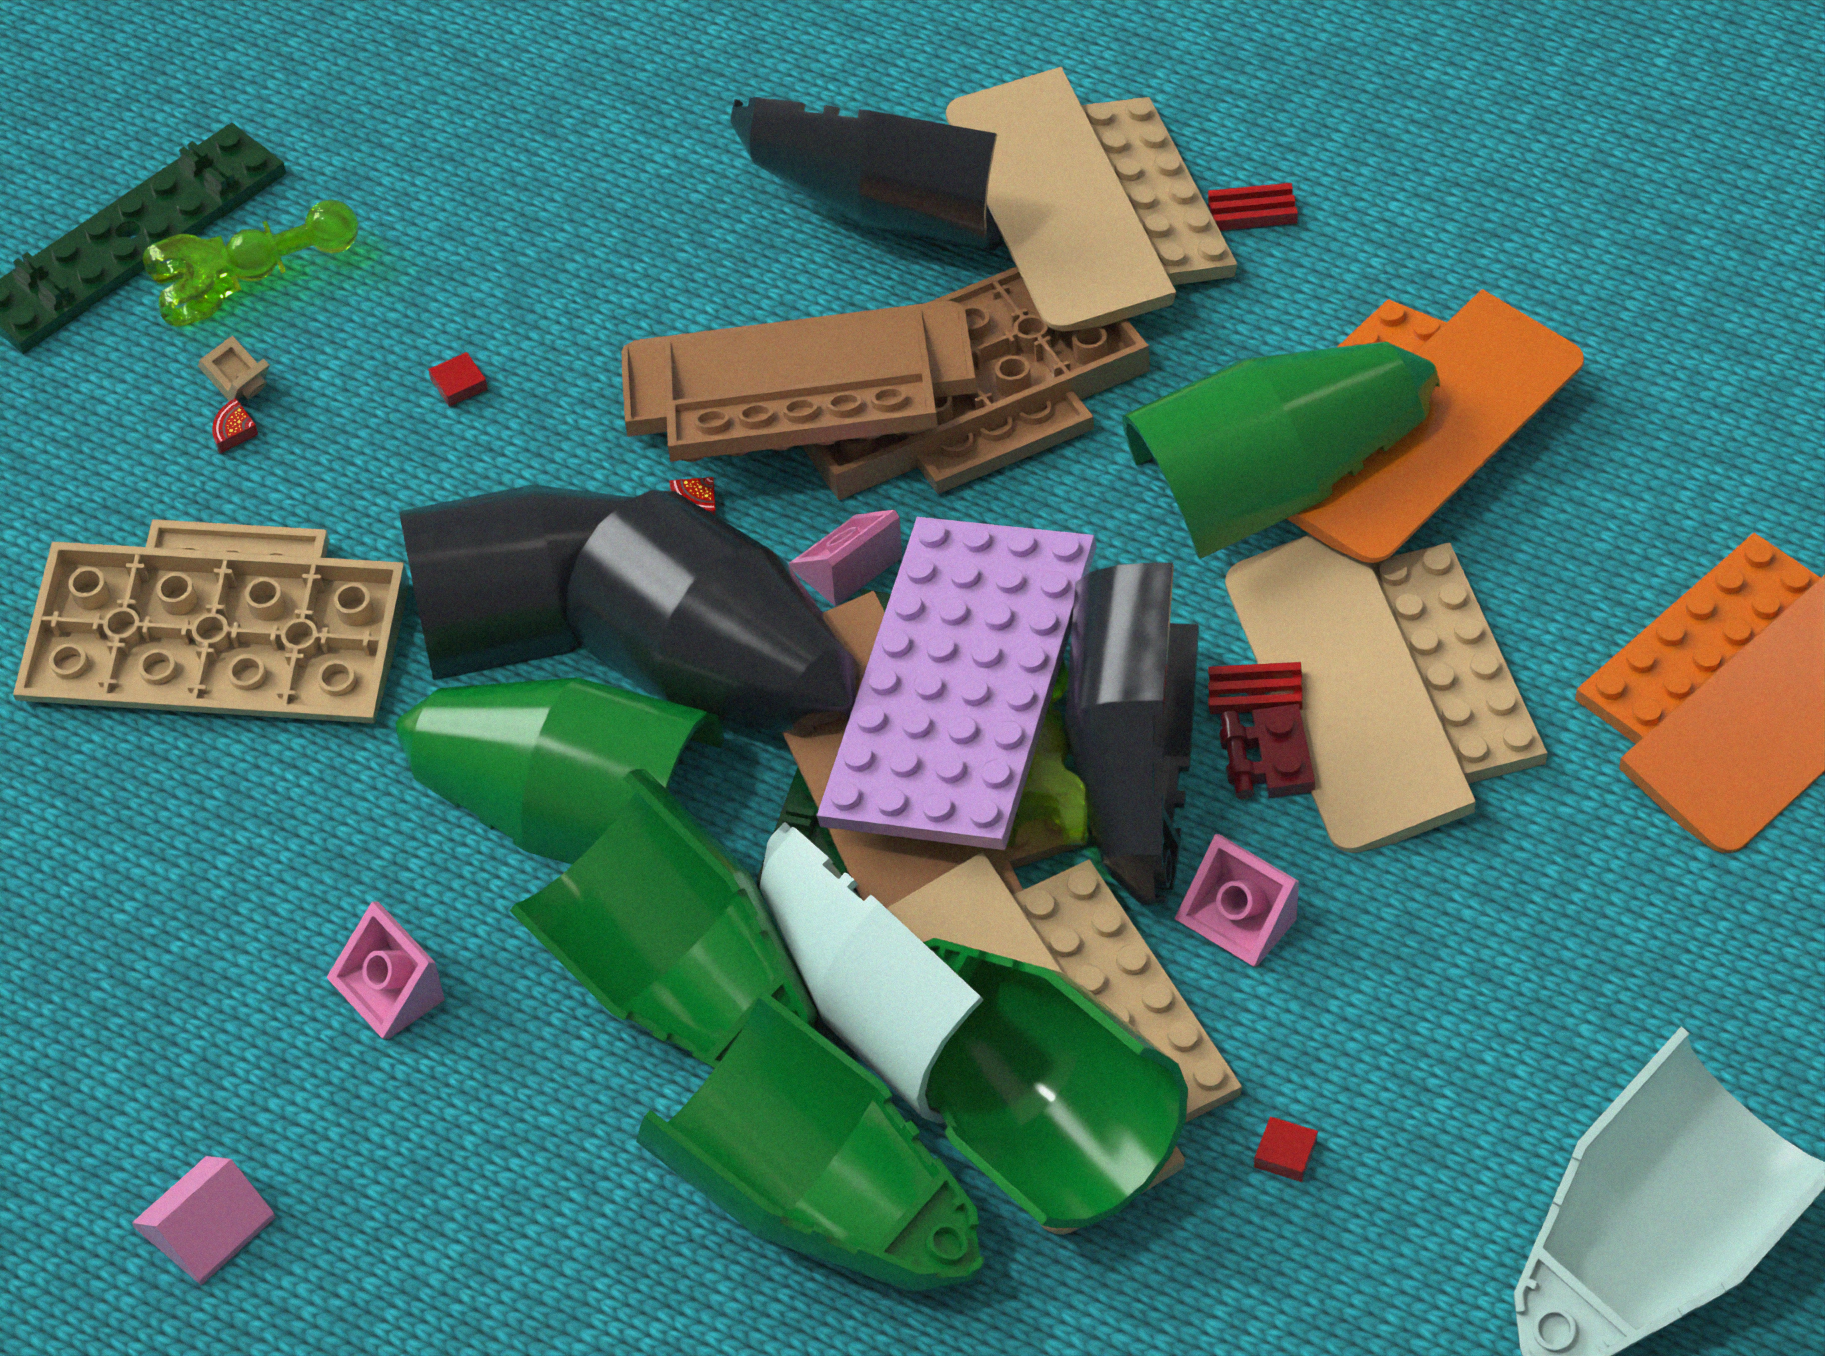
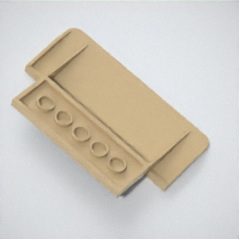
[945,67,1238,331]
[1225,534,1547,853]
[886,851,1242,1234]

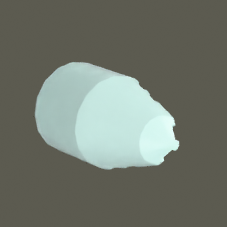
[760,822,983,1123]
[1514,1026,1825,1356]

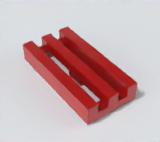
[1208,183,1298,231]
[1208,662,1303,714]

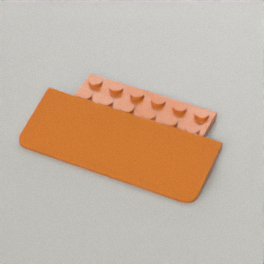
[1286,289,1584,563]
[1575,532,1825,853]

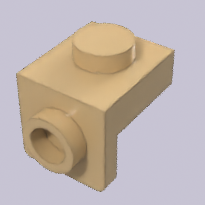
[198,335,270,401]

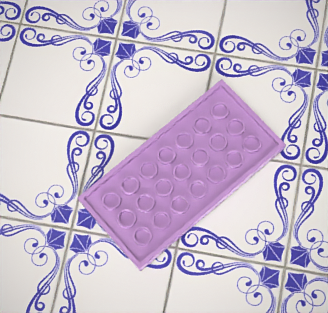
[817,517,1097,850]

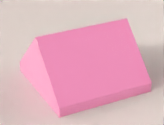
[789,510,902,607]
[1174,834,1299,967]
[326,902,445,1039]
[132,1156,276,1285]

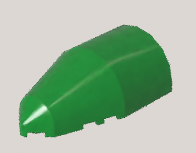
[1122,342,1440,559]
[396,677,725,865]
[509,769,818,1068]
[923,938,1188,1229]
[636,991,984,1292]

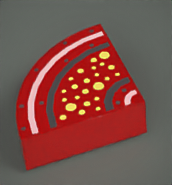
[212,398,258,454]
[669,477,716,516]

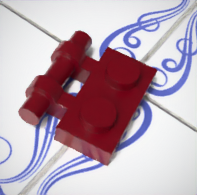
[1219,703,1315,799]

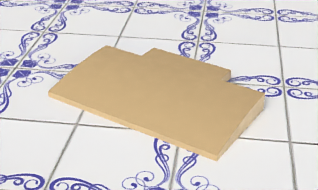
[13,519,409,723]

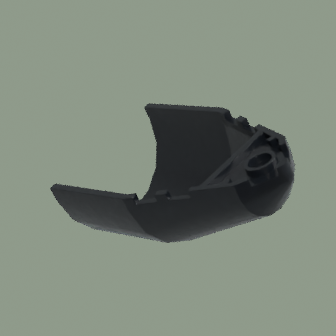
[730,97,1003,251]
[399,485,634,680]
[567,490,859,736]
[1064,563,1199,907]

